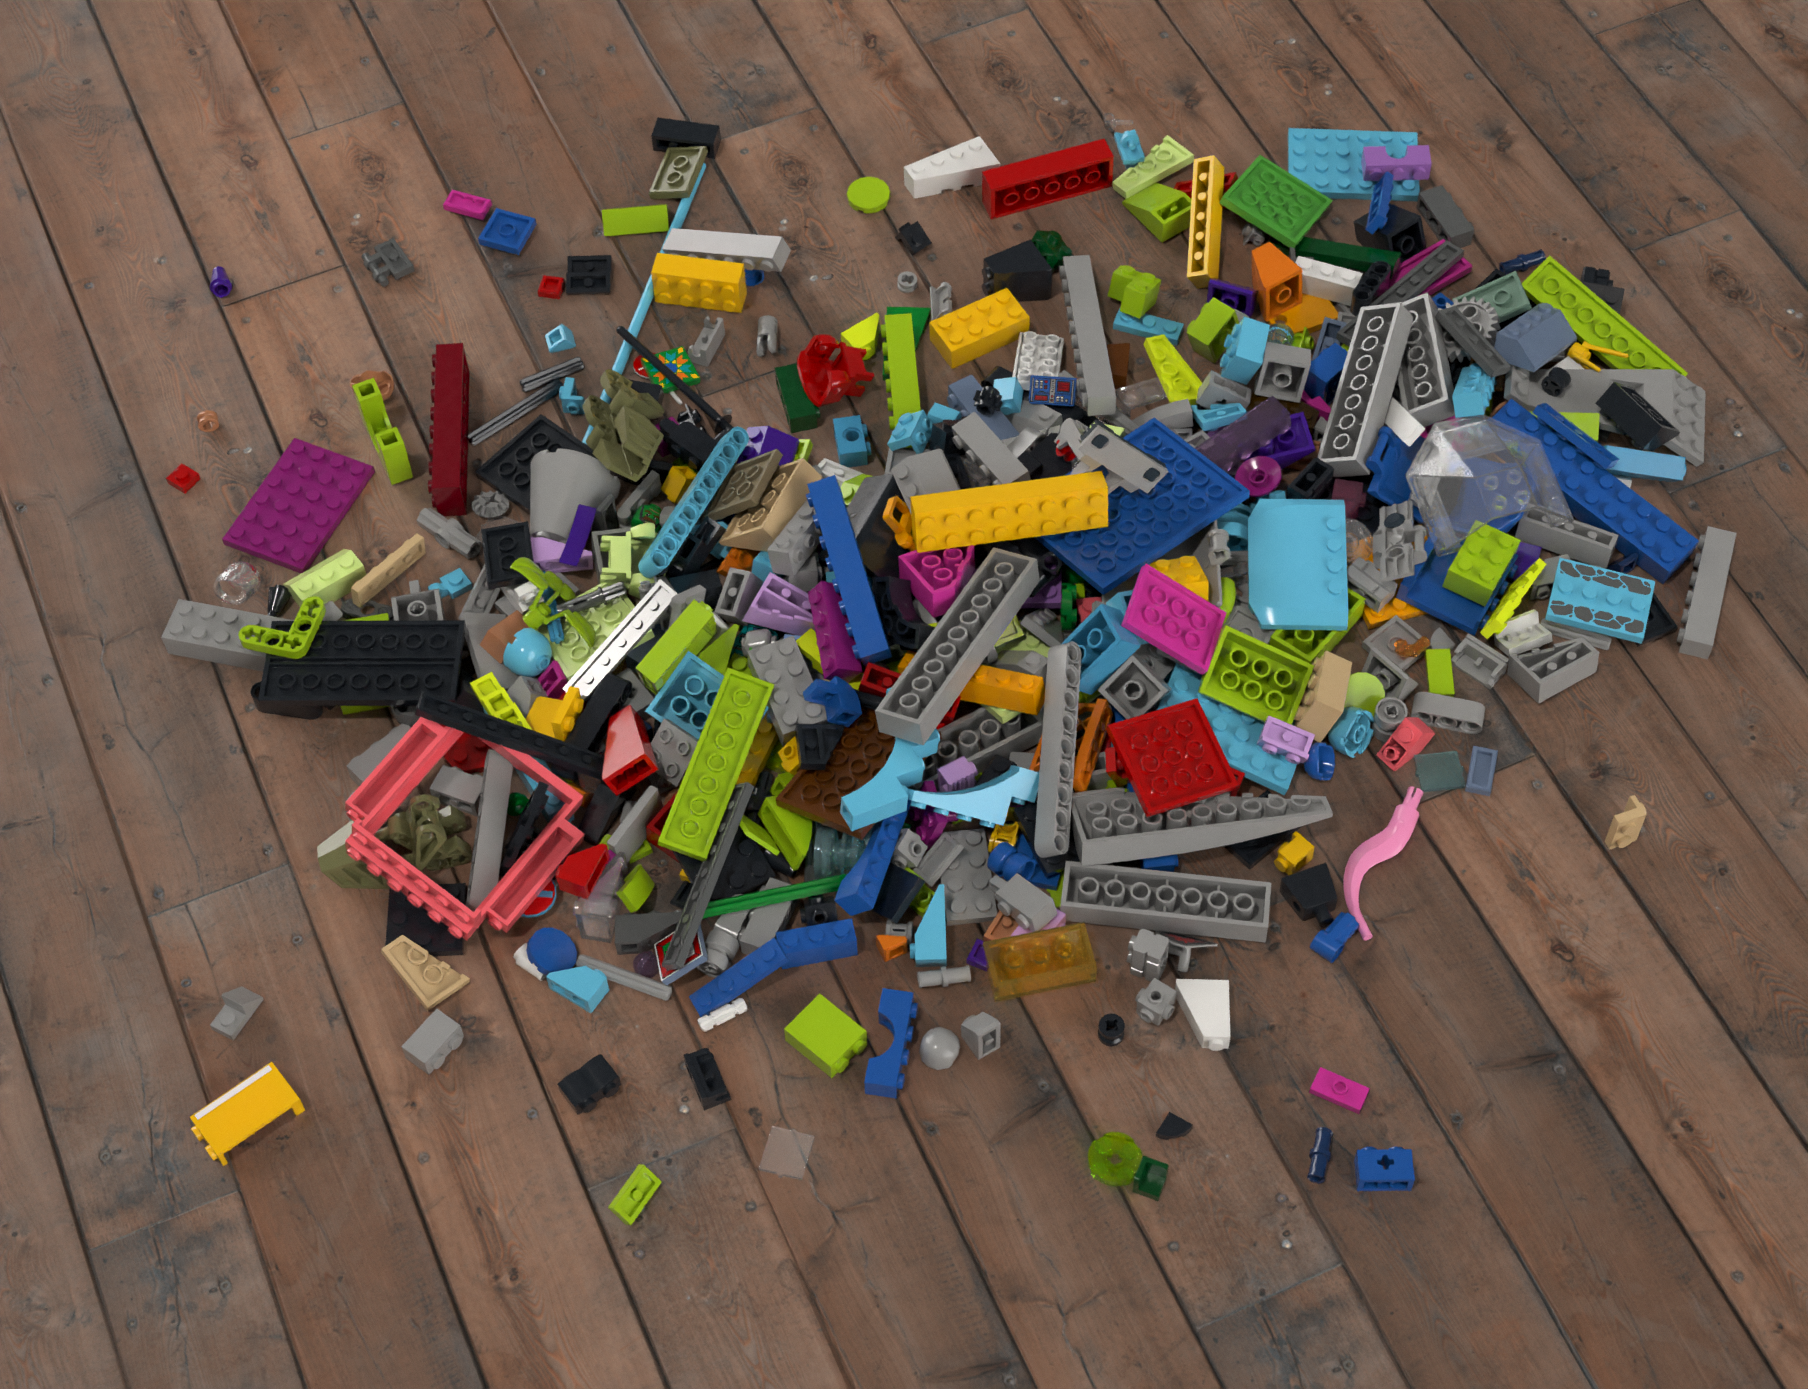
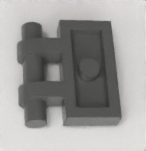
[361,238,415,287]

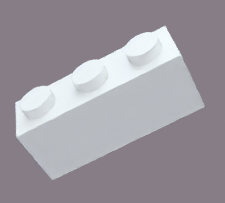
[1295,256,1363,306]

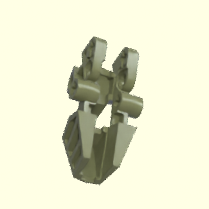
[582,369,664,482]
[317,794,472,889]

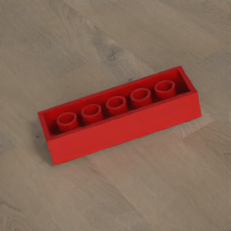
[982,138,1114,220]

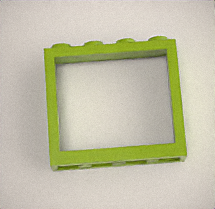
[636,599,717,695]

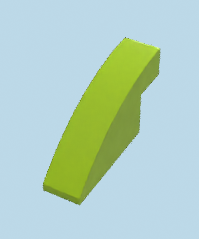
[758,772,812,871]

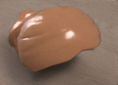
[349,370,395,401]

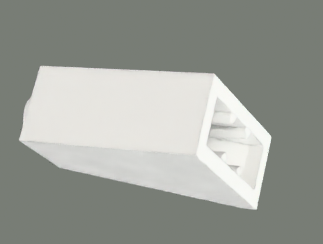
[1175,979,1230,1051]

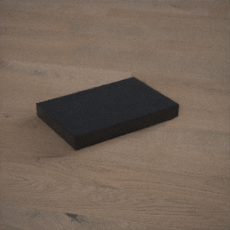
[481,521,534,589]
[1223,790,1302,870]

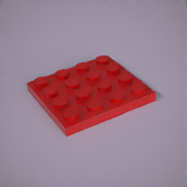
[1106,698,1239,817]

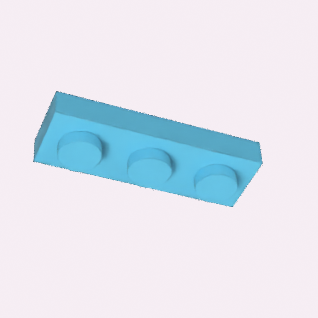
[1113,308,1184,346]

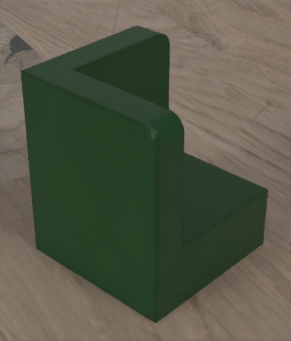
[1133,1155,1169,1201]

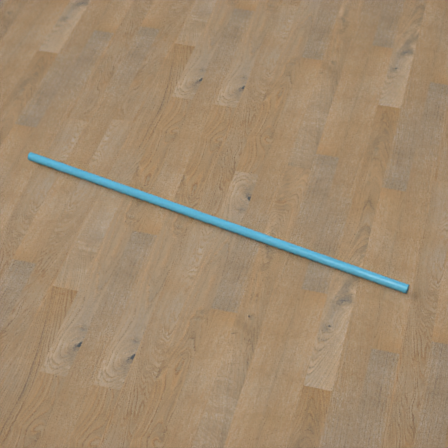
[582,163,706,445]

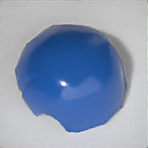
[1303,742,1335,781]

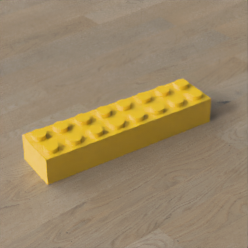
[910,471,1108,553]

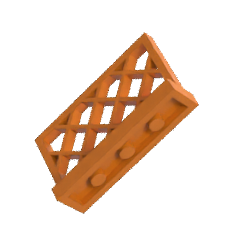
[1029,699,1113,792]

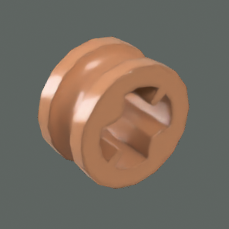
[197,410,219,432]

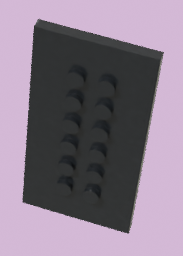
[258,620,466,706]

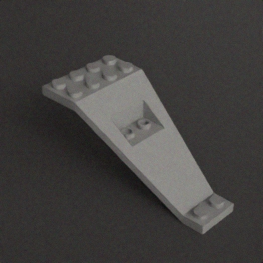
[1504,364,1706,467]

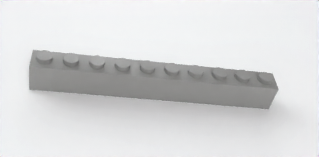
[1059,255,1116,416]

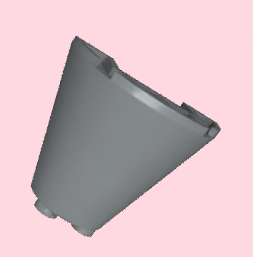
[530,448,621,544]

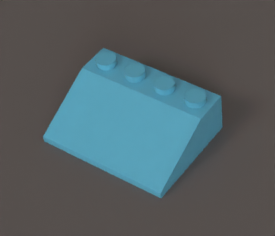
[645,651,769,740]

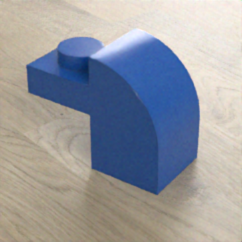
[803,676,862,727]

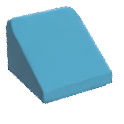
[545,324,576,353]

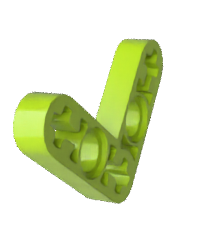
[238,596,326,659]

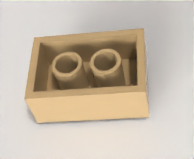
[1294,650,1352,742]

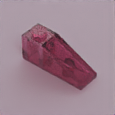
[1332,479,1366,528]

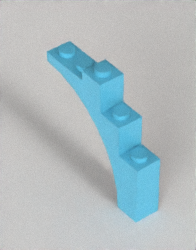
[840,687,940,831]

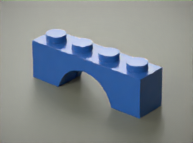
[864,988,918,1098]

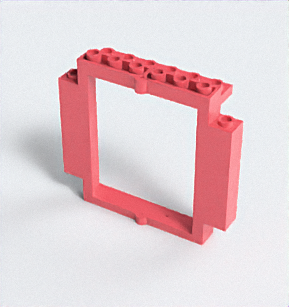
[345,717,584,941]

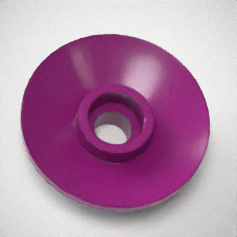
[1235,456,1282,497]

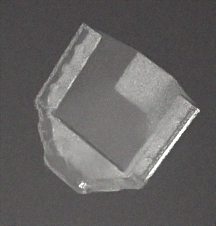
[1405,415,1574,557]

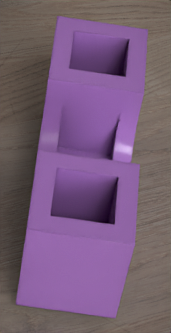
[1361,145,1432,181]

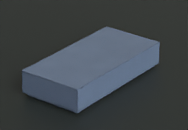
[1465,746,1498,796]

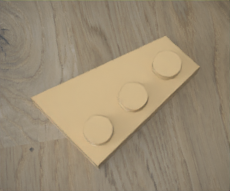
[381,935,470,1011]

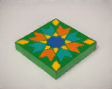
[641,346,700,394]

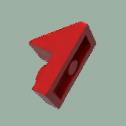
[1105,747,1130,787]

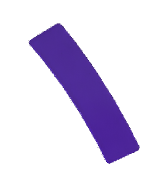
[559,504,596,566]

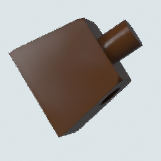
[1106,343,1130,391]

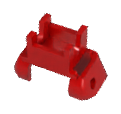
[797,334,874,407]

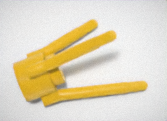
[1567,341,1629,372]

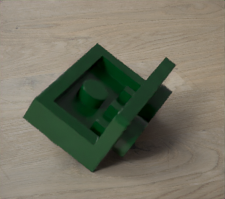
[1031,230,1074,274]

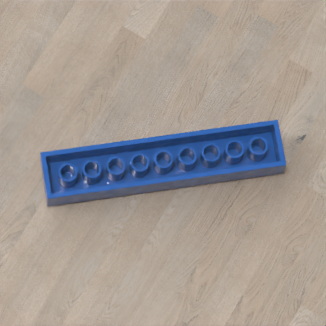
[1477,398,1699,584]

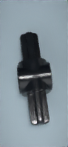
[744,771,774,826]

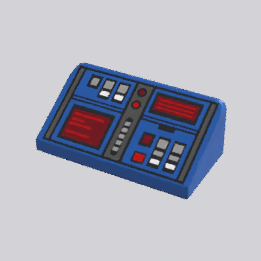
[1029,375,1077,406]

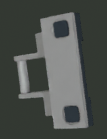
[1054,418,1168,495]

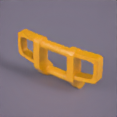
[883,496,916,551]

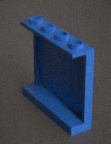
[1396,518,1518,636]

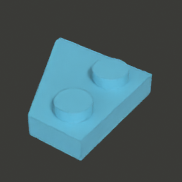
[1191,403,1248,431]

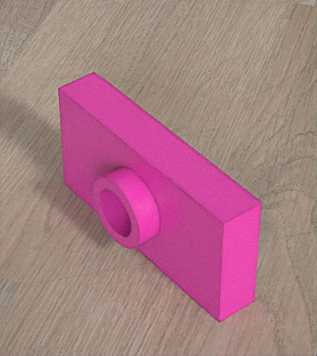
[443,190,492,220]
[1309,1067,1370,1114]

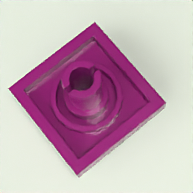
[909,780,959,851]

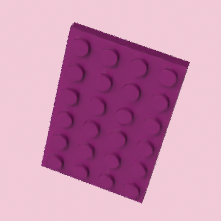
[222,438,375,573]

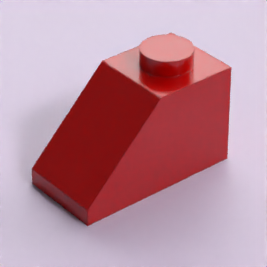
[555,843,610,900]

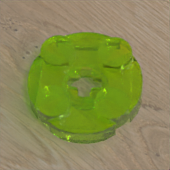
[1087,1132,1142,1186]

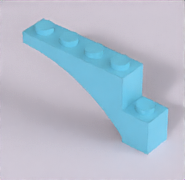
[907,765,1039,828]

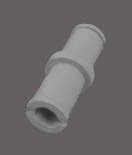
[917,965,971,988]

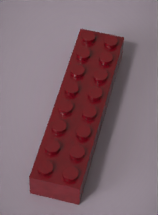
[428,343,470,517]

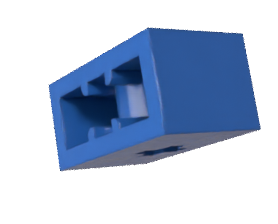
[1354,1147,1415,1191]

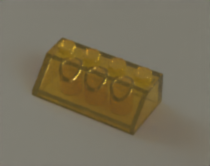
[983,922,1097,1002]

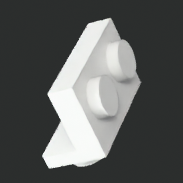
[1494,609,1552,656]

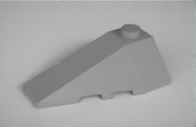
[1005,400,1062,435]

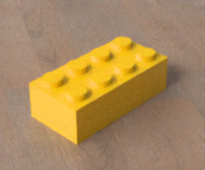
[651,253,747,313]
[929,288,1030,369]

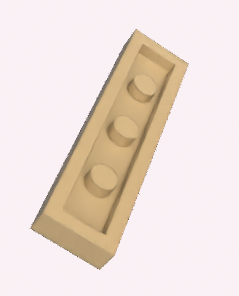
[351,533,426,608]

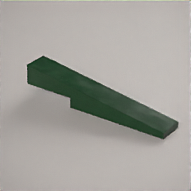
[1267,236,1401,280]

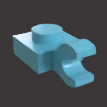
[428,568,473,599]

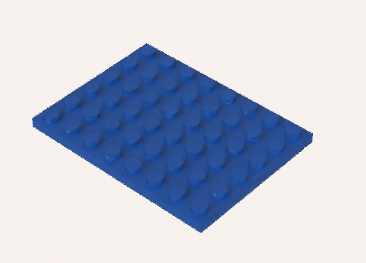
[1034,418,1250,595]

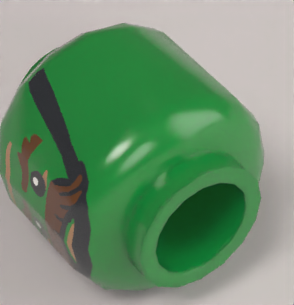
[631,504,662,533]

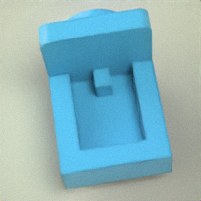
[559,377,585,414]

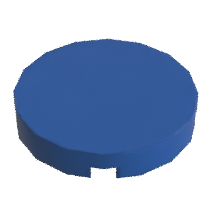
[526,928,577,975]

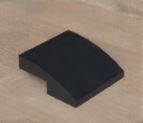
[566,255,612,295]

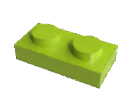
[608,1164,662,1225]

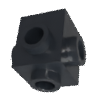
[799,894,838,926]

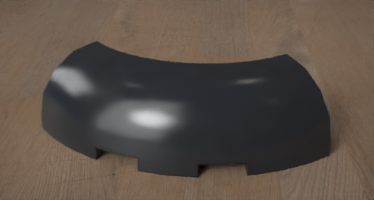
[872,576,935,650]

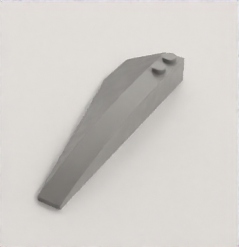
[1071,788,1333,866]

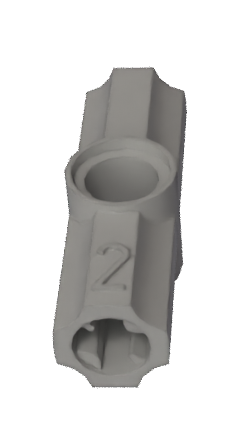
[416,508,482,559]

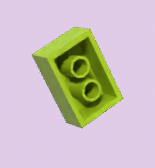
[1442,520,1521,606]

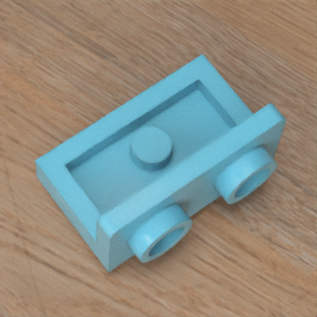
[887,410,933,454]

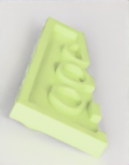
[1113,135,1194,199]

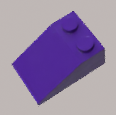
[1235,412,1315,469]

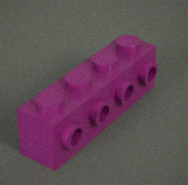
[808,581,862,683]

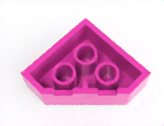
[898,545,975,618]

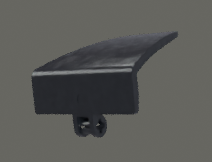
[818,474,915,601]

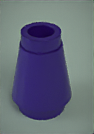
[210,266,232,297]

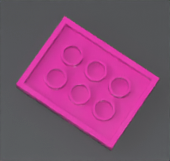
[1121,564,1226,675]

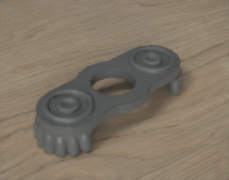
[341,598,394,621]

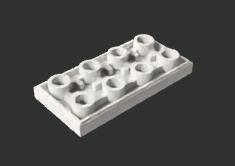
[1012,331,1064,390]

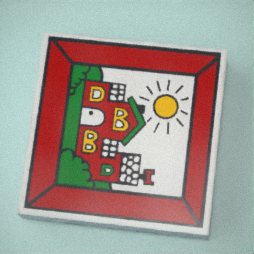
[654,924,708,986]

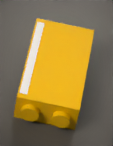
[190,1062,305,1166]

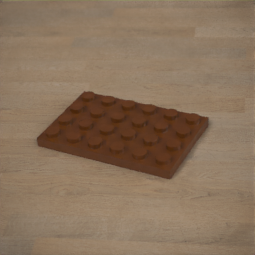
[776,706,942,840]

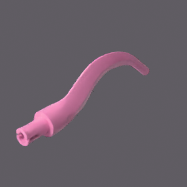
[1343,786,1424,941]

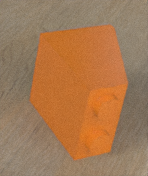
[1252,241,1302,322]

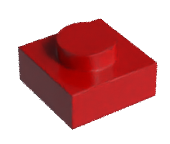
[166,463,201,494]

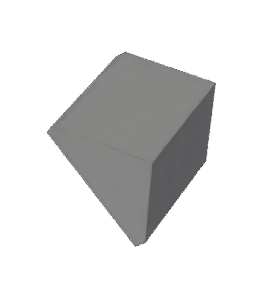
[1362,647,1418,702]

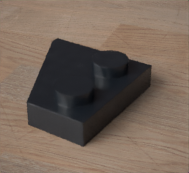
[795,724,844,770]

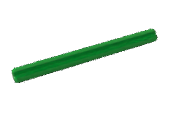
[702,874,847,919]

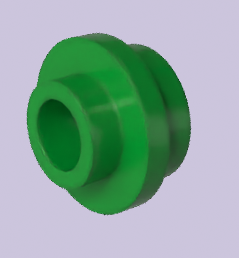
[507,792,529,816]

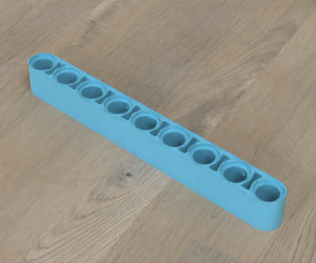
[638,426,749,578]

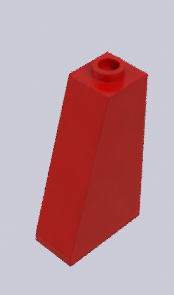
[602,705,658,796]

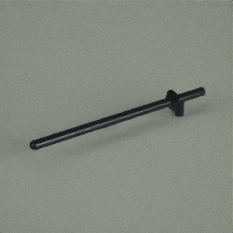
[616,326,734,442]

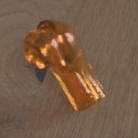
[1394,636,1431,657]

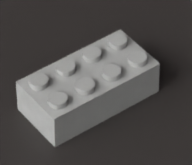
[747,636,829,747]

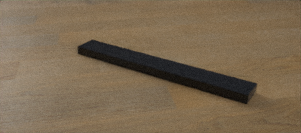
[414,691,604,781]

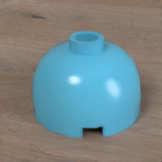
[503,628,552,677]
[1328,706,1374,758]

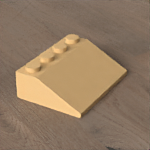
[719,458,822,552]

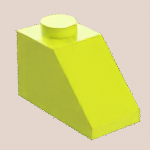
[841,313,880,361]

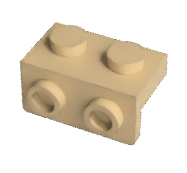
[1605,795,1646,850]

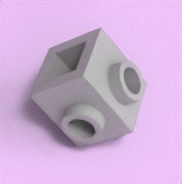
[891,828,928,869]
[1135,978,1177,1026]

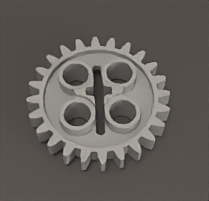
[1438,297,1501,362]

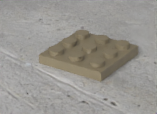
[703,449,783,521]

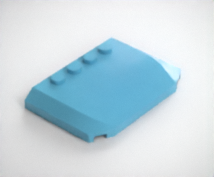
[1247,499,1348,631]

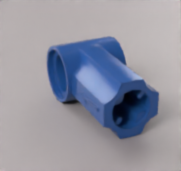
[1310,912,1359,963]

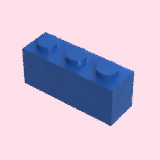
[776,918,858,969]

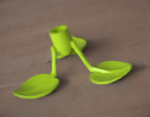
[510,557,596,649]

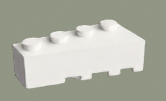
[904,136,1000,199]

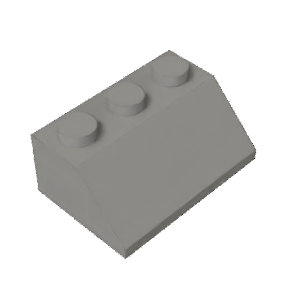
[891,449,961,513]

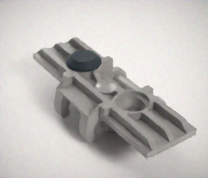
[1373,501,1427,582]

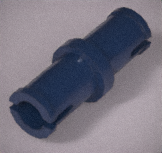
[1499,249,1546,275]
[1307,1127,1333,1183]

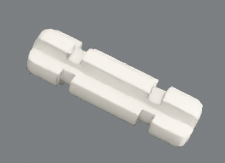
[697,998,748,1032]

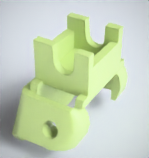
[600,523,665,599]

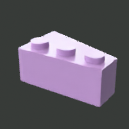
[742,572,815,636]

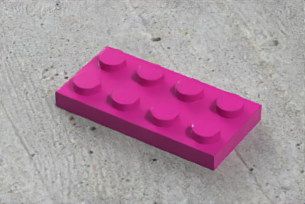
[1385,239,1472,296]

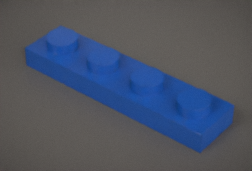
[1366,171,1394,234]
[1532,403,1619,469]
[689,938,789,1017]

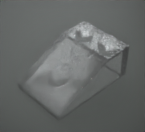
[573,851,629,943]

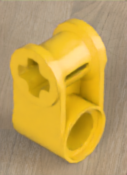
[988,807,1021,853]

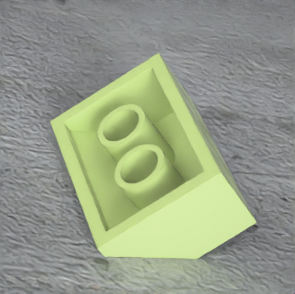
[283,549,366,613]

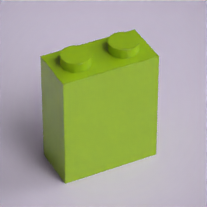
[784,994,867,1078]

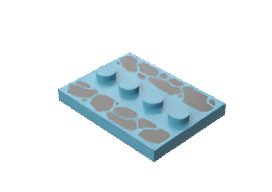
[1545,558,1655,644]

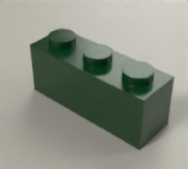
[774,363,820,433]

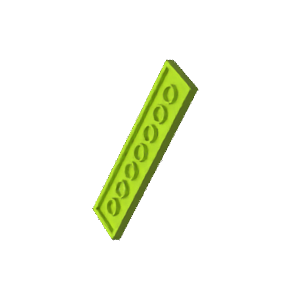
[1522,256,1688,377]
[657,668,775,861]

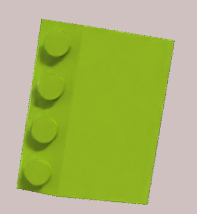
[1198,625,1314,725]

